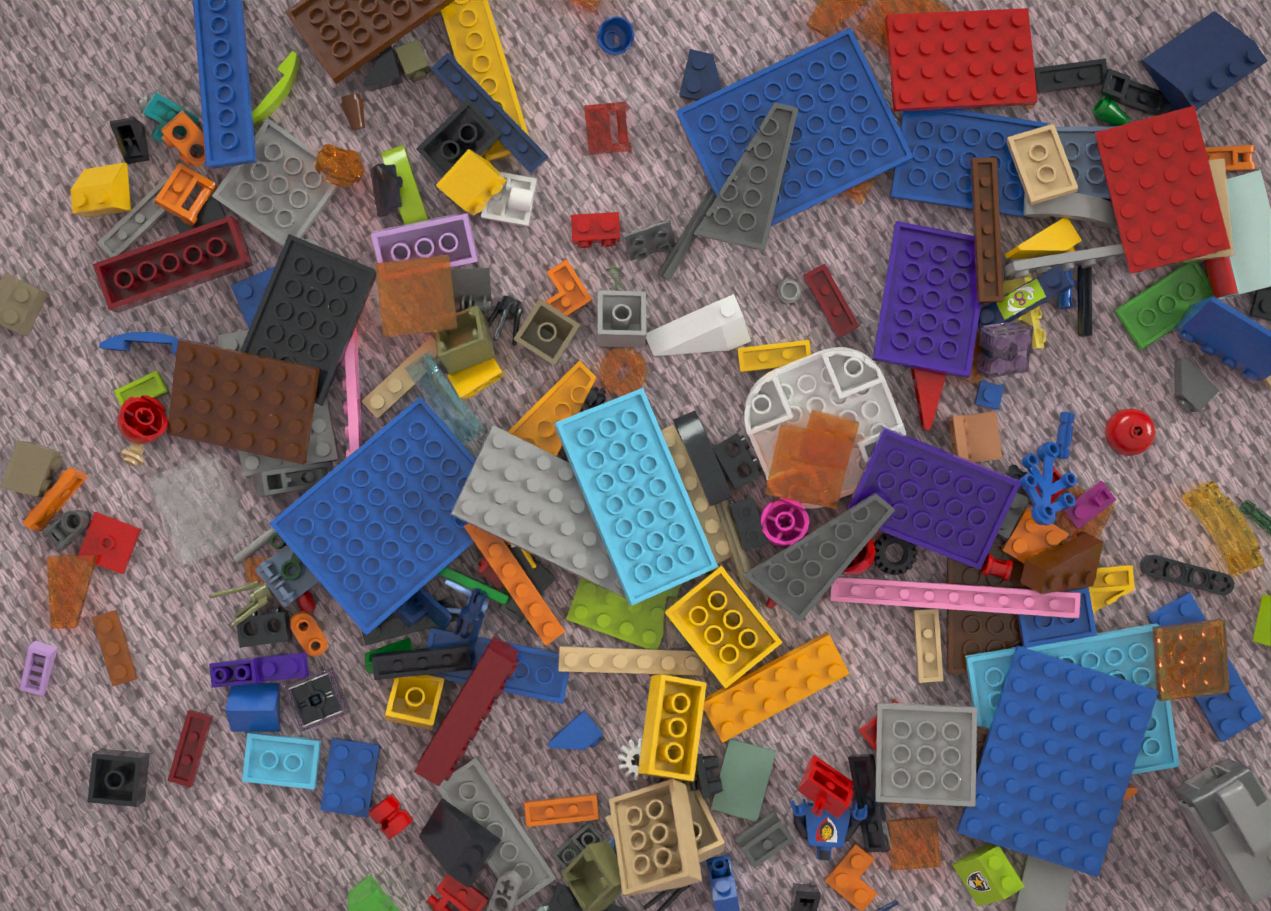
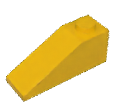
[1004,218,1082,259]

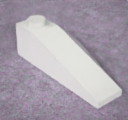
[646,294,751,356]

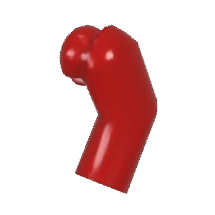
[296,590,316,626]

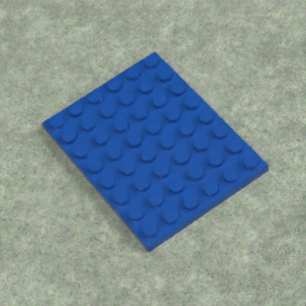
[676,27,913,226]
[269,396,476,635]
[956,645,1159,877]

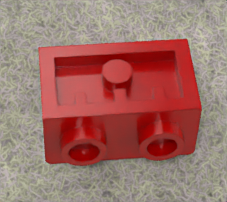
[571,212,620,248]

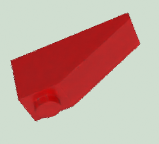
[911,368,946,431]

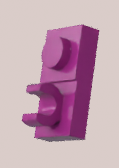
[1062,481,1116,529]

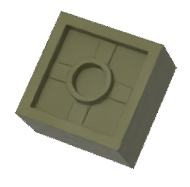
[433,305,495,375]
[561,840,622,911]

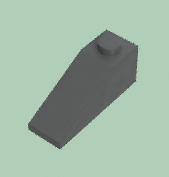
[253,462,332,498]

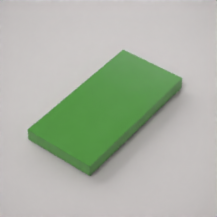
[1113,262,1213,351]

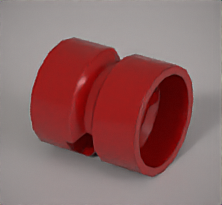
[368,793,414,840]

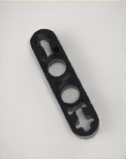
[1140,555,1235,595]

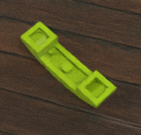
[252,51,301,126]
[381,145,429,224]

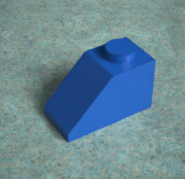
[547,709,604,750]

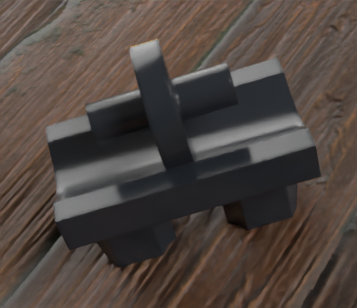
[682,754,723,799]

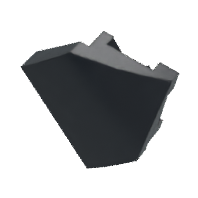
[370,163,403,217]

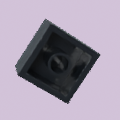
[87,749,150,807]

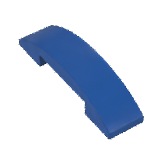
[99,332,180,354]

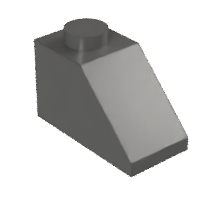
[1174,357,1220,412]

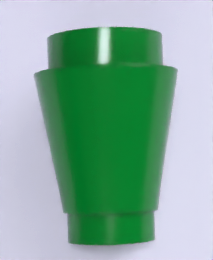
[1092,97,1130,127]

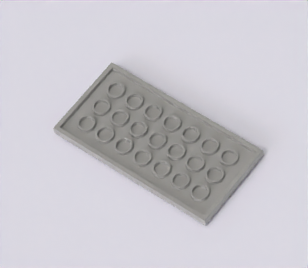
[450,425,627,599]

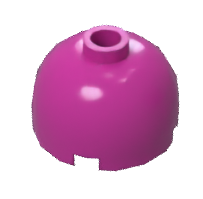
[761,498,810,548]

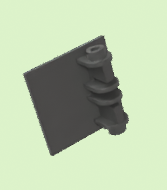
[624,220,675,261]
[441,268,492,314]

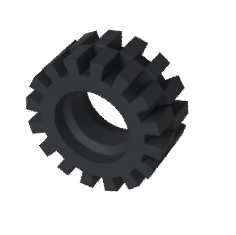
[874,533,918,575]

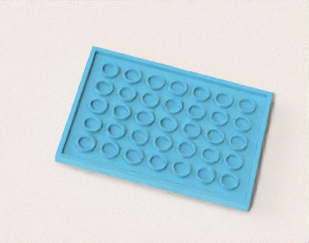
[965,623,1180,775]

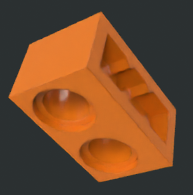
[161,110,206,168]

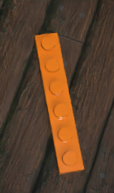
[463,523,565,646]

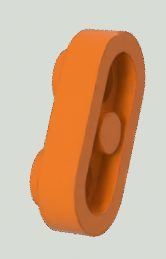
[290,611,327,656]

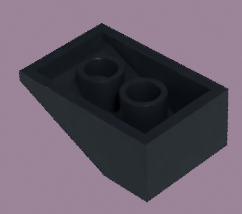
[416,98,502,177]
[419,798,501,889]

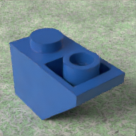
[706,855,740,911]

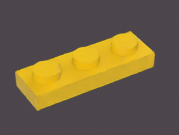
[737,340,811,373]

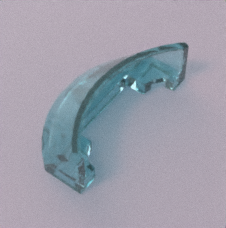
[405,351,486,445]

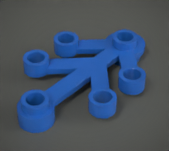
[1020,442,1077,525]

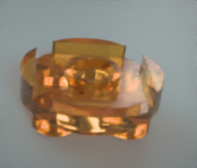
[314,144,364,187]
[600,347,648,396]

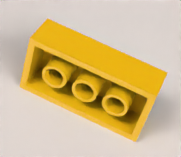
[638,674,707,781]

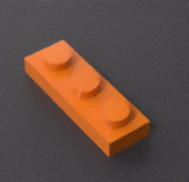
[22,467,88,532]
[524,794,599,827]

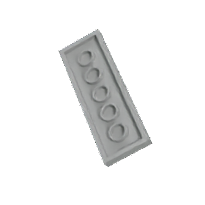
[435,756,557,906]

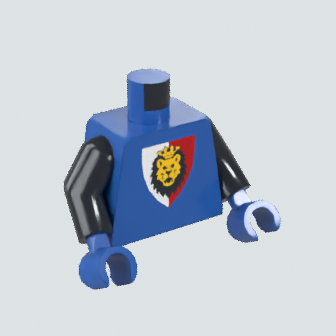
[791,799,867,860]

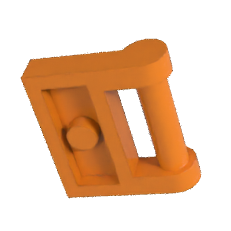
[154,163,218,226]

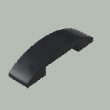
[1100,69,1175,116]
[673,411,732,507]

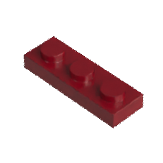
[803,263,860,339]
[167,709,213,787]

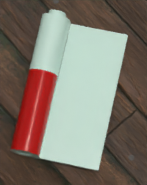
[1204,170,1271,300]

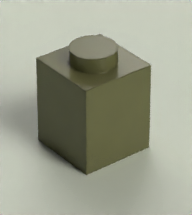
[395,39,431,81]

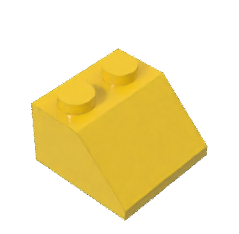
[436,149,507,216]
[70,163,131,217]
[447,358,505,401]
[385,675,445,731]

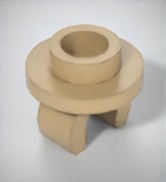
[121,443,145,467]

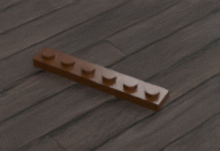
[970,158,1004,303]

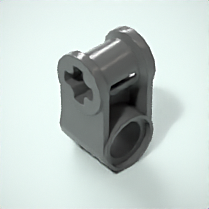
[42,510,91,553]

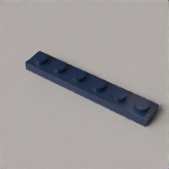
[431,52,549,175]

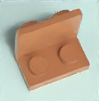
[948,412,1002,462]

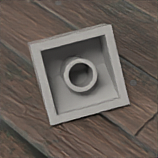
[596,290,646,348]

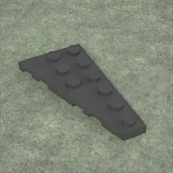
[694,103,798,251]
[743,493,895,622]

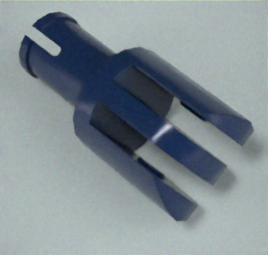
[454,588,487,643]

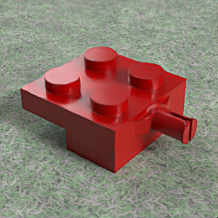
[797,755,854,818]

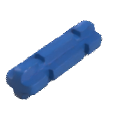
[1056,412,1075,459]

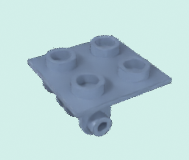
[255,545,319,608]

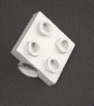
[481,172,537,227]

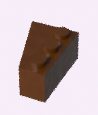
[1020,531,1104,594]

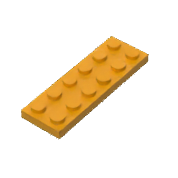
[703,632,849,743]

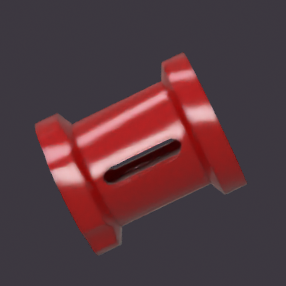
[982,554,1013,581]

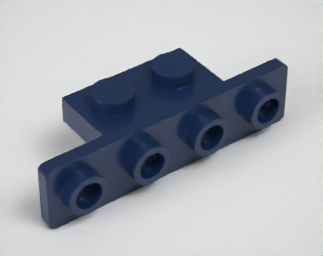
[393,588,452,631]

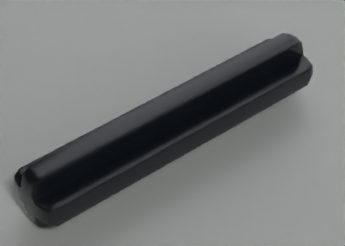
[1077,266,1092,337]

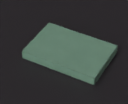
[710,739,776,822]

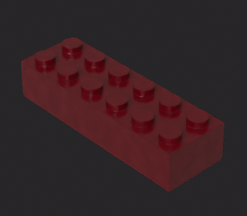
[93,216,254,313]
[414,636,519,787]

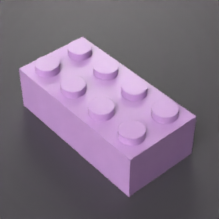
[371,211,479,282]

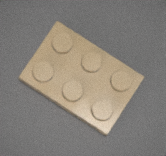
[1006,124,1078,206]

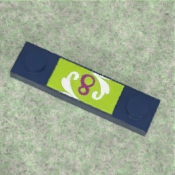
[978,264,1073,336]

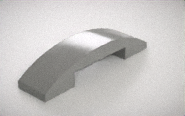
[1024,193,1116,229]

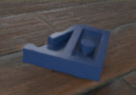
[679,49,722,101]

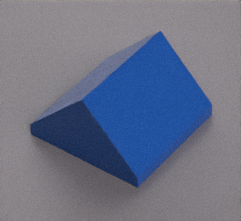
[225,683,280,732]

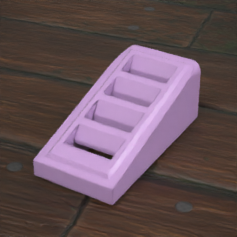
[20,641,58,697]

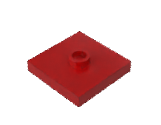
[77,512,141,574]

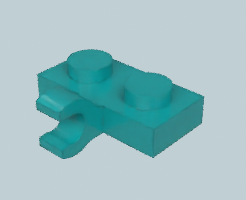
[143,91,199,143]

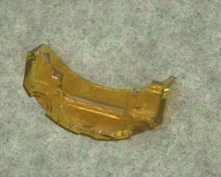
[1181,481,1265,578]

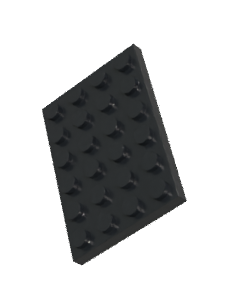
[240,234,379,406]

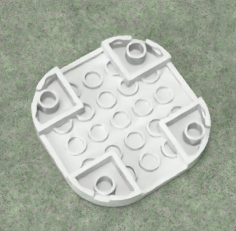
[744,347,906,509]

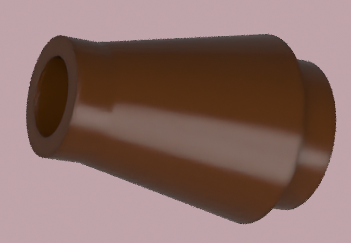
[340,93,365,130]

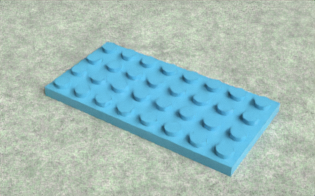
[554,388,718,606]

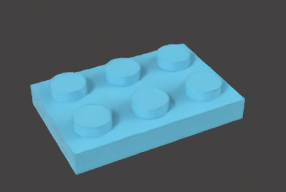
[242,732,321,789]

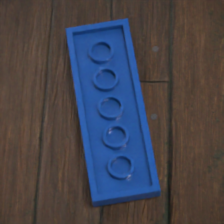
[1146,592,1263,742]
[426,627,570,704]

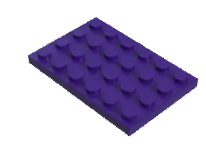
[872,221,981,379]
[846,427,1021,570]

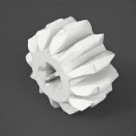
[618,738,648,780]

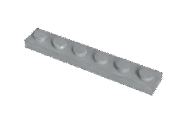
[1003,244,1125,279]

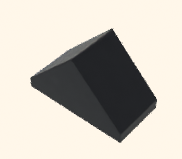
[363,46,403,92]
[110,117,150,164]
[791,883,821,911]

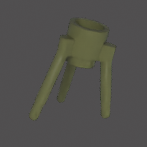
[209,580,274,627]

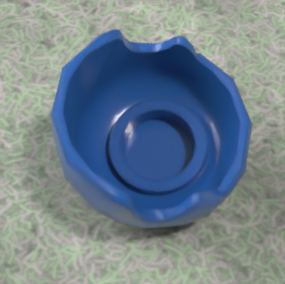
[596,16,635,56]

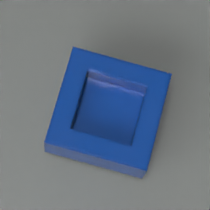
[974,381,1004,410]

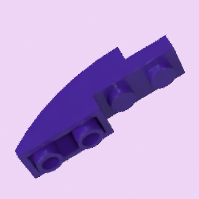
[209,652,309,688]

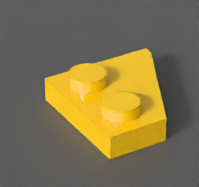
[1089,565,1135,614]

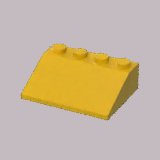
[664,565,783,689]

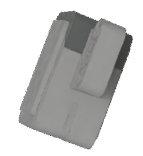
[1173,758,1271,905]

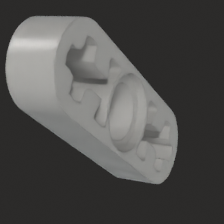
[487,870,522,911]

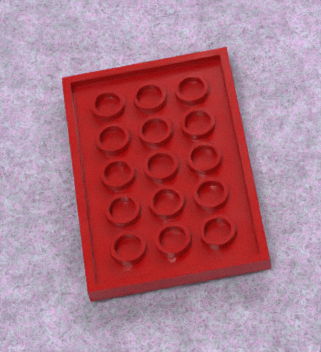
[885,8,1038,112]
[1094,106,1231,275]

